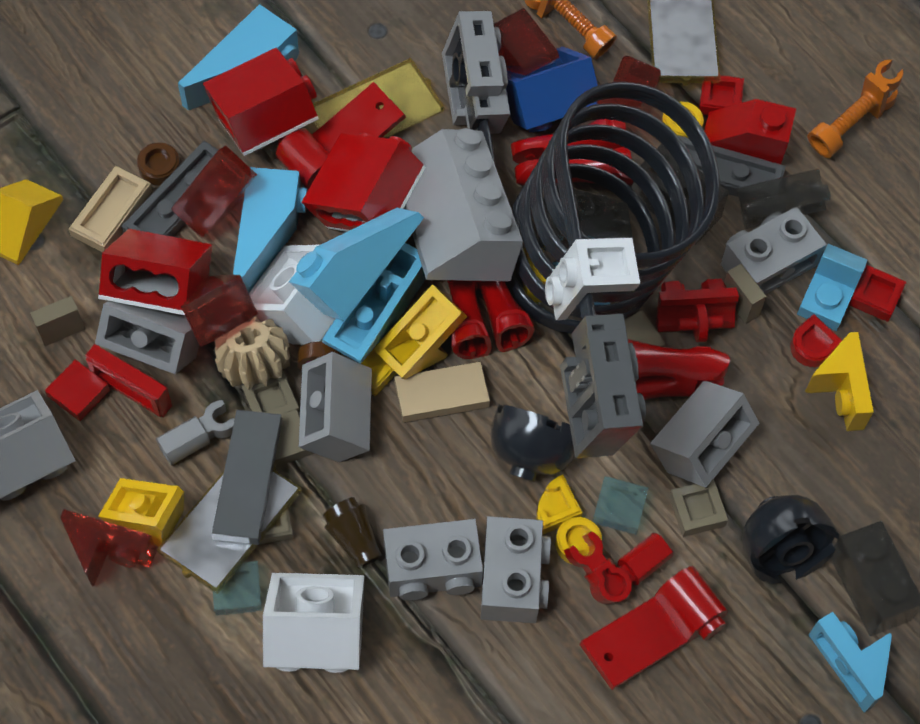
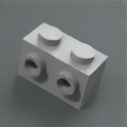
[720,206,827,294]
[95,301,205,374]
[299,352,372,462]
[650,381,760,488]
[480,516,551,623]
[383,519,483,601]

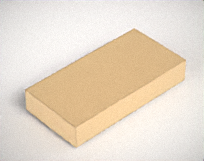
[69,166,153,252]
[394,362,490,422]

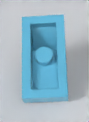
[797,244,867,331]
[809,612,892,713]

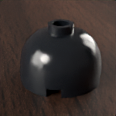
[490,404,575,482]
[743,495,839,584]

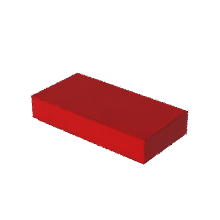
[85,344,173,418]

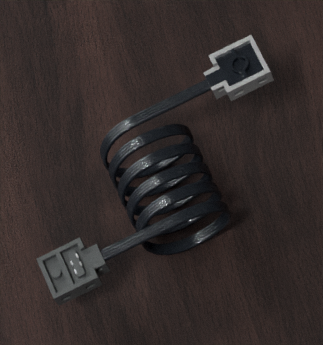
[442,11,720,459]

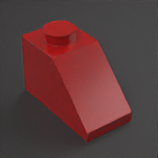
[704,99,797,164]

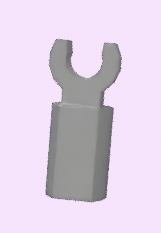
[156,400,235,465]

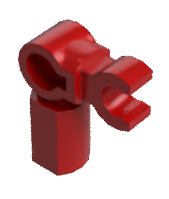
[564,531,673,605]

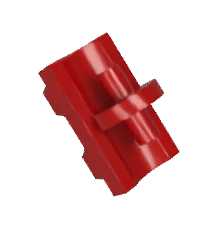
[656,278,739,343]

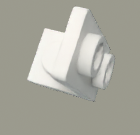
[545,238,640,320]

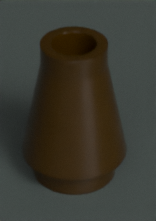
[323,497,382,569]

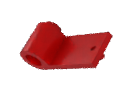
[276,82,406,189]
[579,565,728,690]

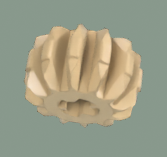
[215,316,290,390]

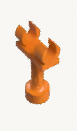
[524,0,617,60]
[807,59,904,158]

